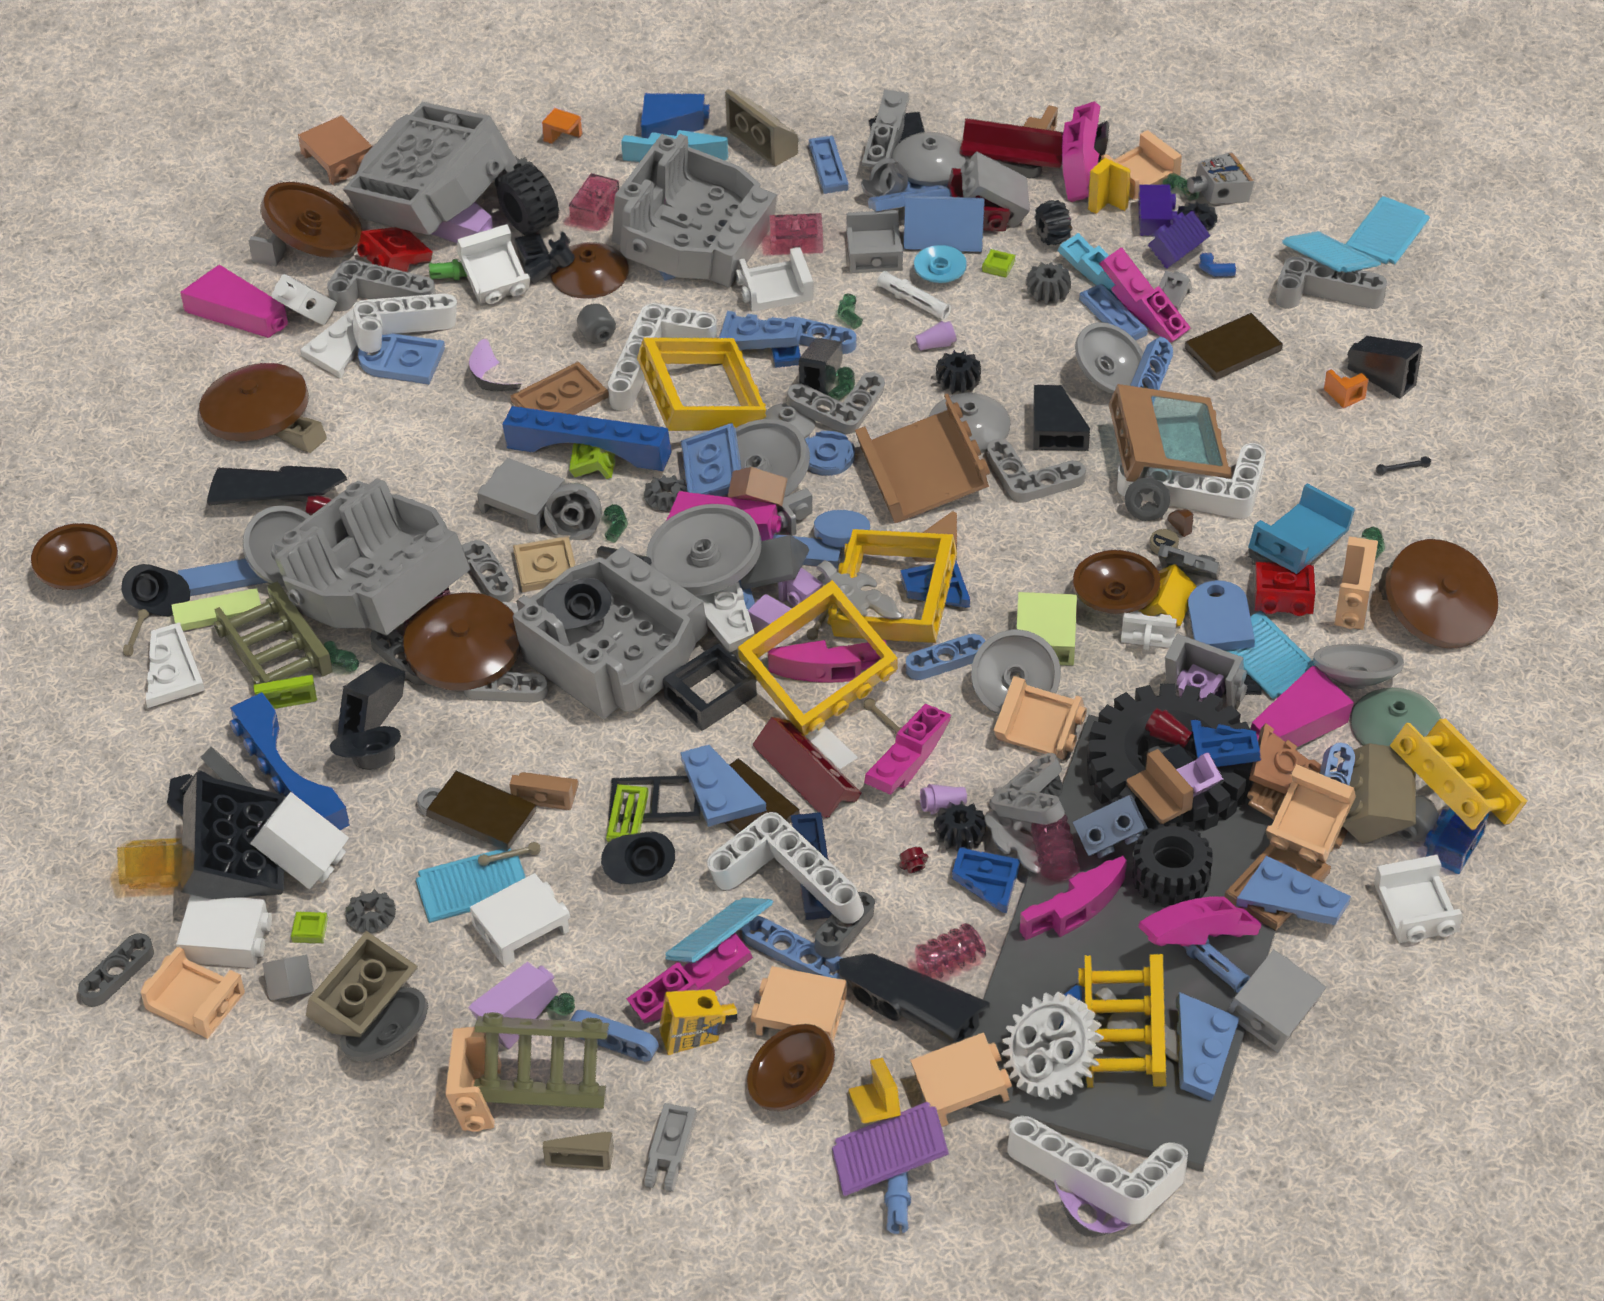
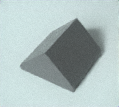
[741,535,810,590]

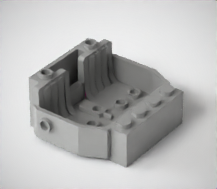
[343,102,518,236]
[612,134,777,287]
[274,479,470,635]
[513,546,709,719]

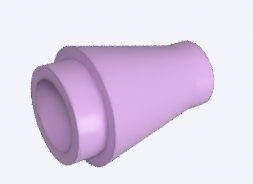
[915,321,957,351]
[920,784,967,814]

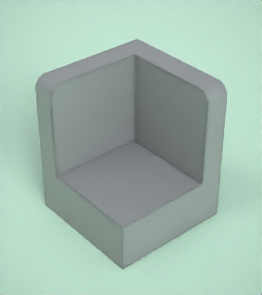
[248,233,287,267]
[262,954,313,1000]

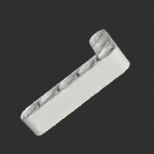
[608,303,717,411]
[1117,443,1266,519]
[707,812,864,923]
[1007,1116,1188,1224]

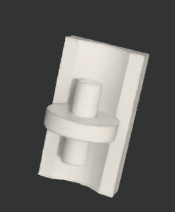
[1121,611,1177,650]

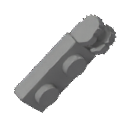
[645,1103,697,1191]

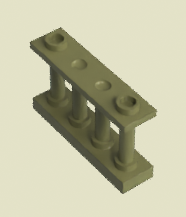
[214,581,333,685]
[473,1012,609,1109]

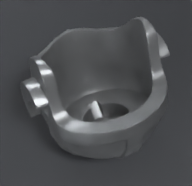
[861,158,908,198]

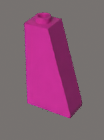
[180,264,288,338]
[666,491,781,541]
[1250,666,1354,747]

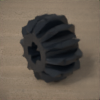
[1034,200,1073,245]
[936,350,981,394]
[934,800,986,852]

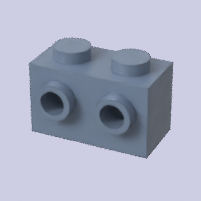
[1073,795,1148,859]

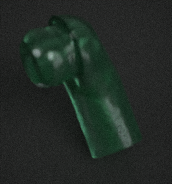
[1162,173,1199,201]
[837,293,863,329]
[829,366,855,401]
[604,504,628,543]
[1362,526,1386,560]
[323,641,359,672]
[545,993,575,1016]

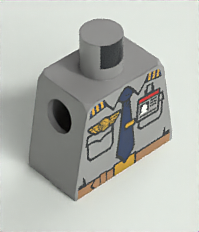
[1187,152,1254,204]

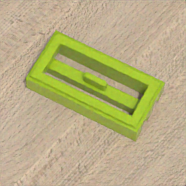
[254,674,317,709]
[606,784,649,842]

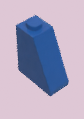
[641,93,710,139]

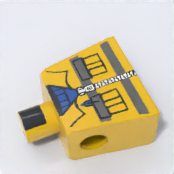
[659,989,738,1055]

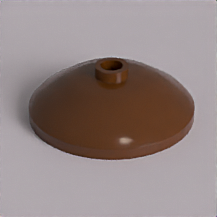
[550,242,629,299]
[31,523,118,590]
[1073,550,1160,614]
[747,1024,835,1111]

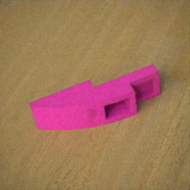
[1062,101,1101,202]
[1099,247,1191,343]
[767,640,887,683]
[864,703,951,795]
[1020,856,1126,940]
[1138,896,1262,947]
[626,933,753,1023]

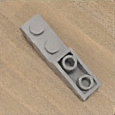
[862,89,909,167]

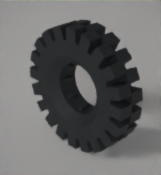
[1087,684,1253,832]

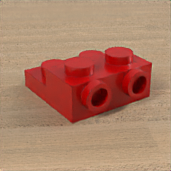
[357,227,433,272]
[1254,562,1316,616]

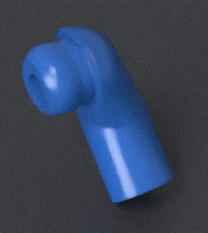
[1198,253,1236,277]

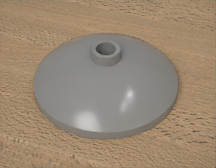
[892,132,969,186]
[1075,322,1144,394]
[929,393,1010,453]
[242,506,310,587]
[971,629,1061,715]
[1313,644,1404,689]

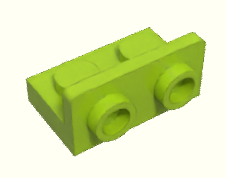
[569,443,615,479]

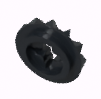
[1177,201,1218,231]

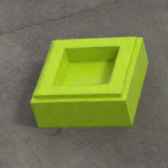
[982,249,1016,278]
[291,911,328,944]

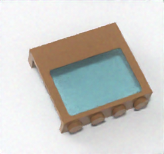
[1108,384,1232,482]

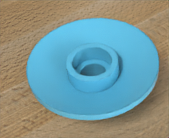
[914,245,967,283]

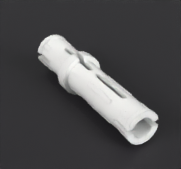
[877,271,951,320]

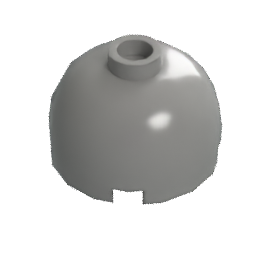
[544,483,602,540]

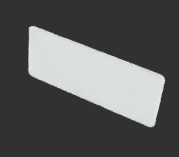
[805,725,857,769]

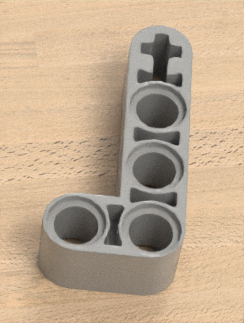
[1276,256,1387,309]
[327,260,436,312]

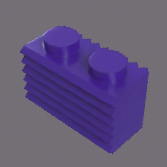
[1138,185,1177,236]
[1148,211,1211,269]

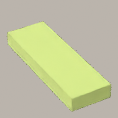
[171,588,261,631]

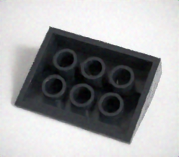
[181,774,284,899]

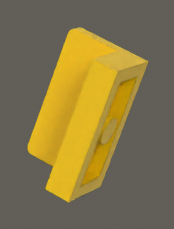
[1088,158,1131,214]
[1138,564,1197,627]
[848,1057,901,1123]

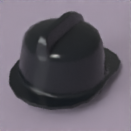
[121,564,191,617]
[543,578,612,630]
[329,726,401,770]
[601,832,676,884]

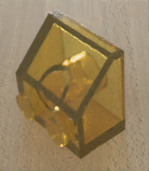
[117,837,182,889]

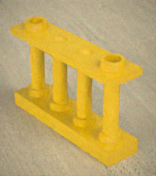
[1390,718,1528,830]
[1078,954,1166,1088]

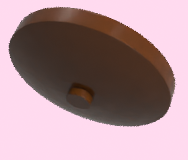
[260,182,362,258]
[199,363,309,441]
[1386,539,1498,648]
[403,592,521,691]

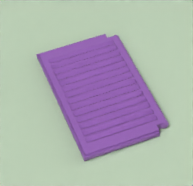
[832,1102,949,1196]

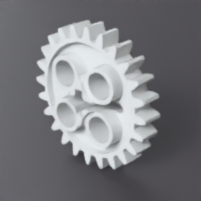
[1002,992,1103,1100]

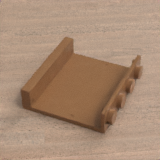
[855,393,990,523]

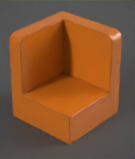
[542,108,582,144]
[1324,369,1368,408]

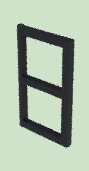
[608,775,701,823]

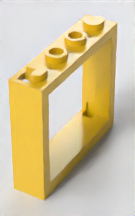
[637,338,766,431]
[827,529,957,643]
[738,580,898,736]

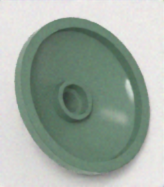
[1351,687,1441,746]

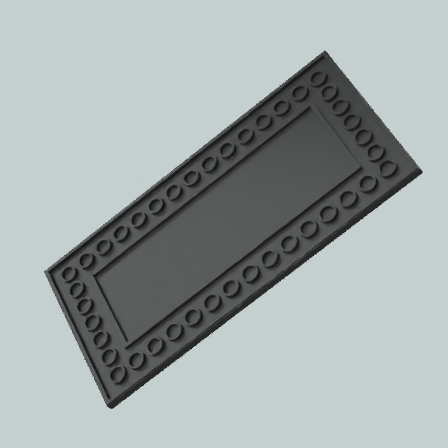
[967,715,1276,1171]

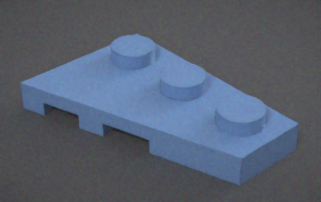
[719,311,802,350]
[680,745,766,827]
[1236,856,1351,925]
[1176,992,1240,1101]

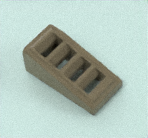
[274,416,327,453]
[542,1132,614,1170]

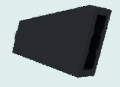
[1347,336,1423,399]
[799,337,843,402]
[1033,385,1090,451]
[337,662,406,738]

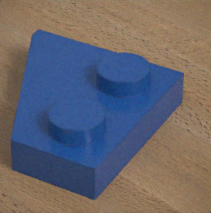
[900,560,970,608]
[1191,720,1261,767]
[952,847,1020,913]

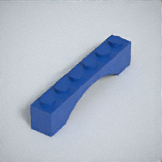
[502,406,672,471]
[229,692,350,830]

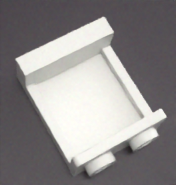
[457,224,530,305]
[735,247,814,312]
[1374,855,1462,943]
[470,873,570,967]

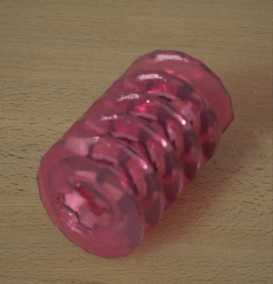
[1030,814,1080,881]
[915,923,986,979]

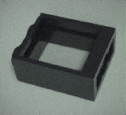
[663,643,757,731]

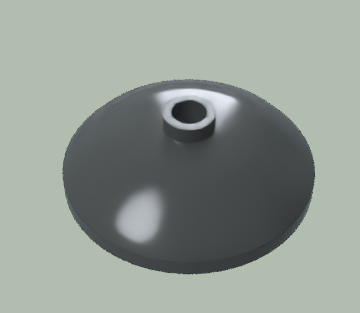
[340,987,428,1062]

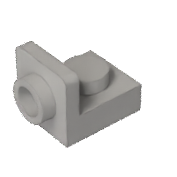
[1159,271,1193,311]
[777,488,813,536]

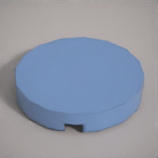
[805,431,855,476]
[814,510,870,547]

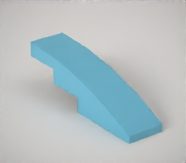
[621,130,728,162]
[1058,233,1120,301]

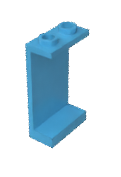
[1248,483,1355,574]

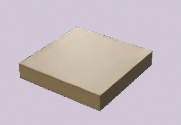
[513,536,576,592]

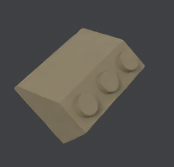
[725,89,799,167]
[1343,743,1416,844]
[305,931,418,1037]

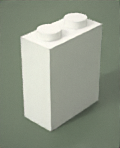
[250,792,349,890]
[176,895,272,968]

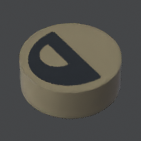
[1150,529,1179,555]

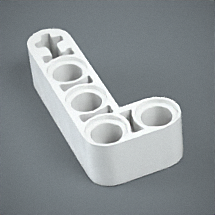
[353,294,457,353]

